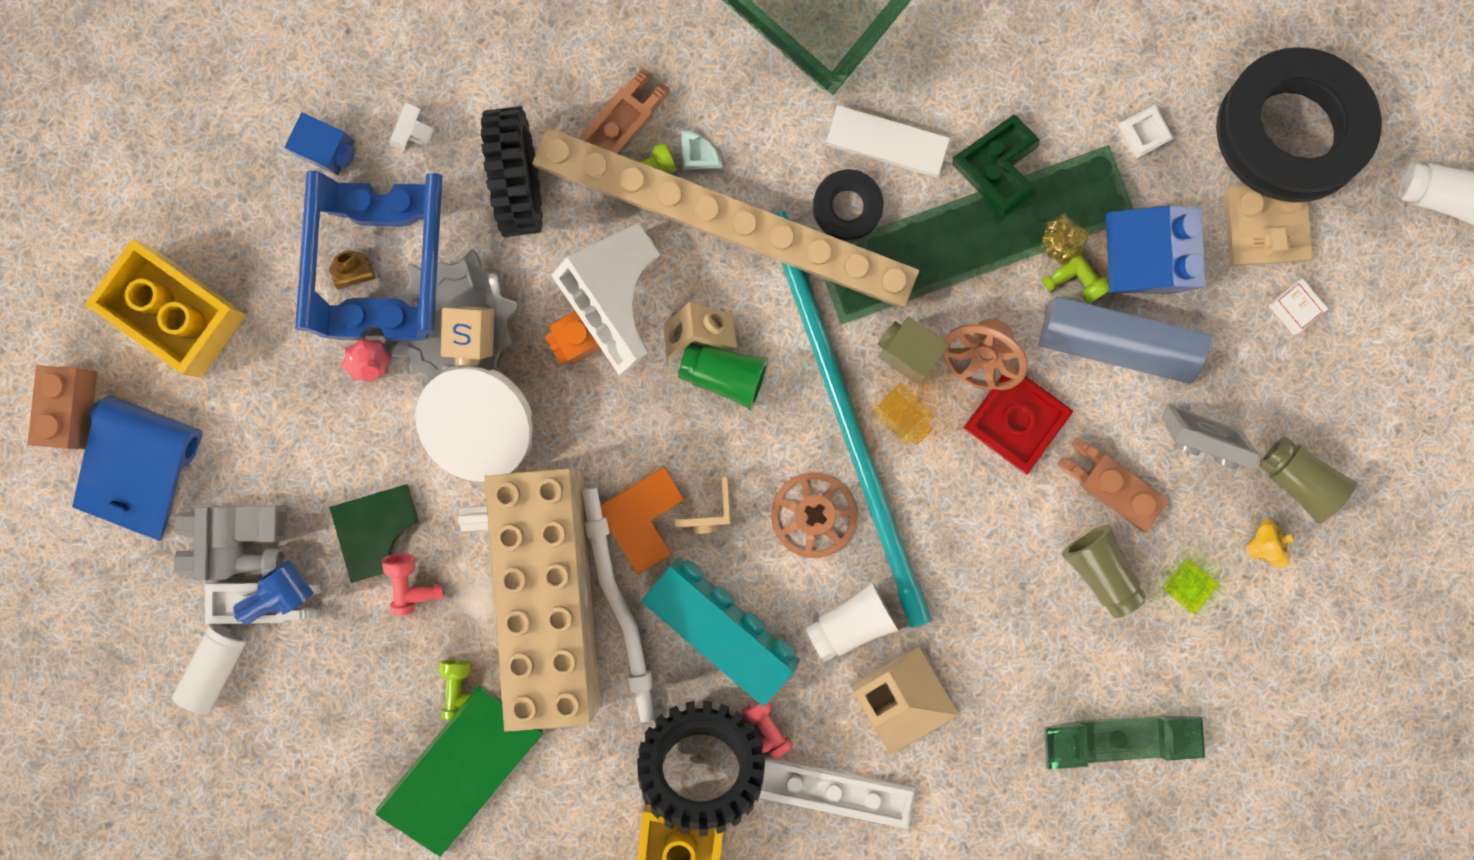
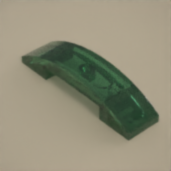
[1044,716,1205,770]

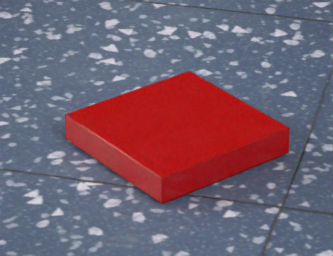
[962,368,1074,475]

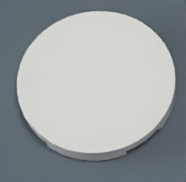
[415,365,533,482]

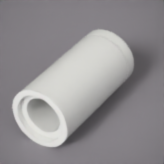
[172,624,247,714]

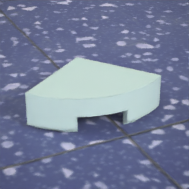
[681,130,722,172]

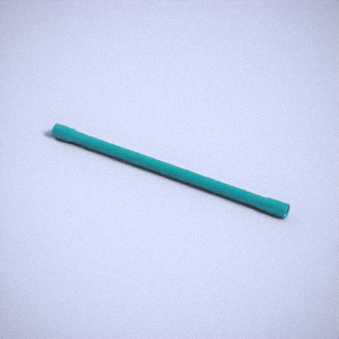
[775,211,932,628]

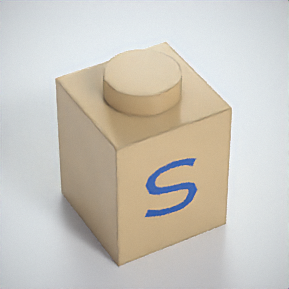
[441,305,495,366]

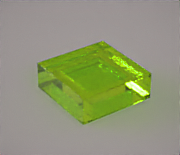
[1160,558,1220,615]

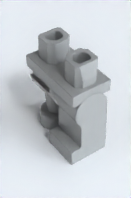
[174,505,286,580]

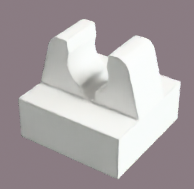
[389,102,435,150]

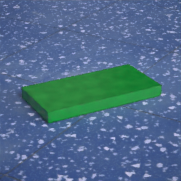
[376,684,543,857]

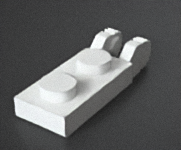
[205,582,320,624]

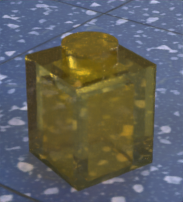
[870,383,935,446]

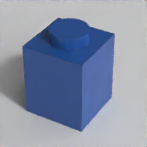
[284,112,355,176]

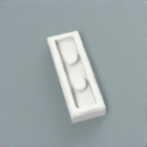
[825,105,950,178]

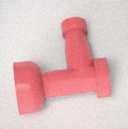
[382,553,443,616]
[740,700,793,758]

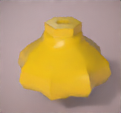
[1247,518,1295,568]

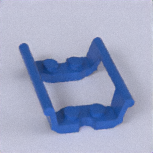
[295,171,443,341]

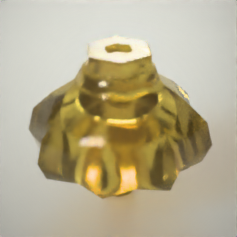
[1042,214,1089,266]

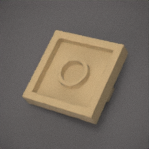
[1224,185,1313,267]

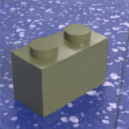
[877,316,949,384]

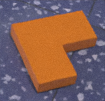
[600,466,685,575]

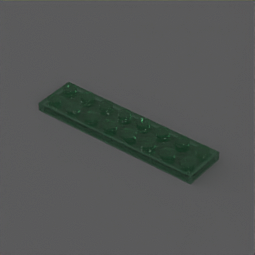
[824,145,1134,326]

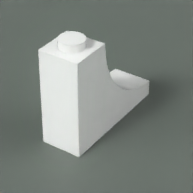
[551,223,660,375]

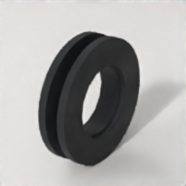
[1216,47,1382,202]

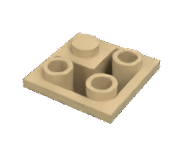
[850,645,959,755]

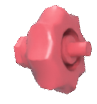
[341,338,392,383]

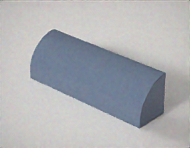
[1038,296,1213,384]

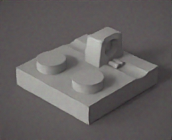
[1162,404,1260,470]

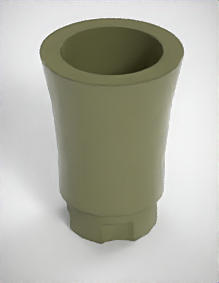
[1259,436,1357,524]
[1062,525,1146,618]

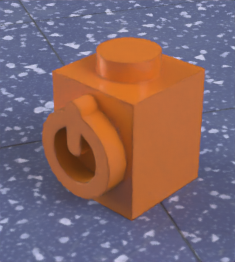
[545,311,601,365]

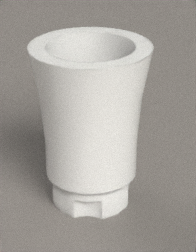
[1398,162,1474,226]
[806,582,899,662]

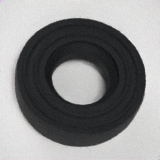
[813,169,884,241]

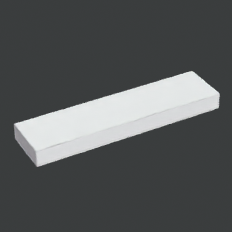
[759,756,916,829]

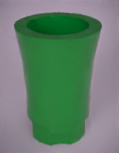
[678,342,768,411]

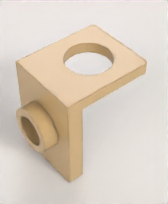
[663,301,737,359]
[676,476,731,534]

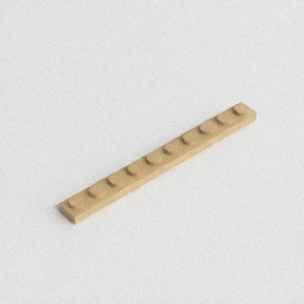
[532,127,919,309]

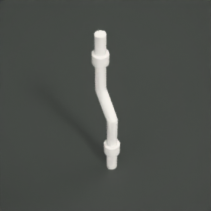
[581,487,655,722]

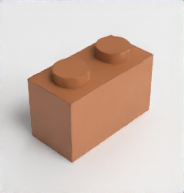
[27,365,97,449]

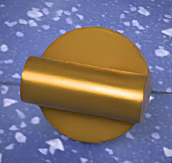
[329,250,375,289]

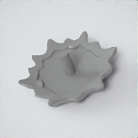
[391,249,519,387]

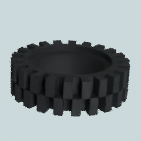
[481,106,543,238]
[637,701,765,836]

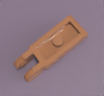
[578,68,670,155]
[1057,438,1169,532]

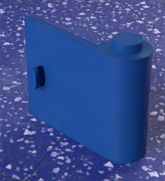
[72,396,202,541]

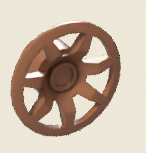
[942,319,1028,391]
[771,472,857,558]

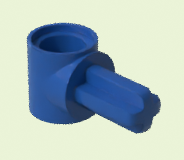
[233,560,314,625]

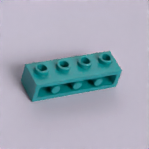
[641,557,800,707]

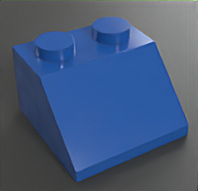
[1105,206,1206,294]

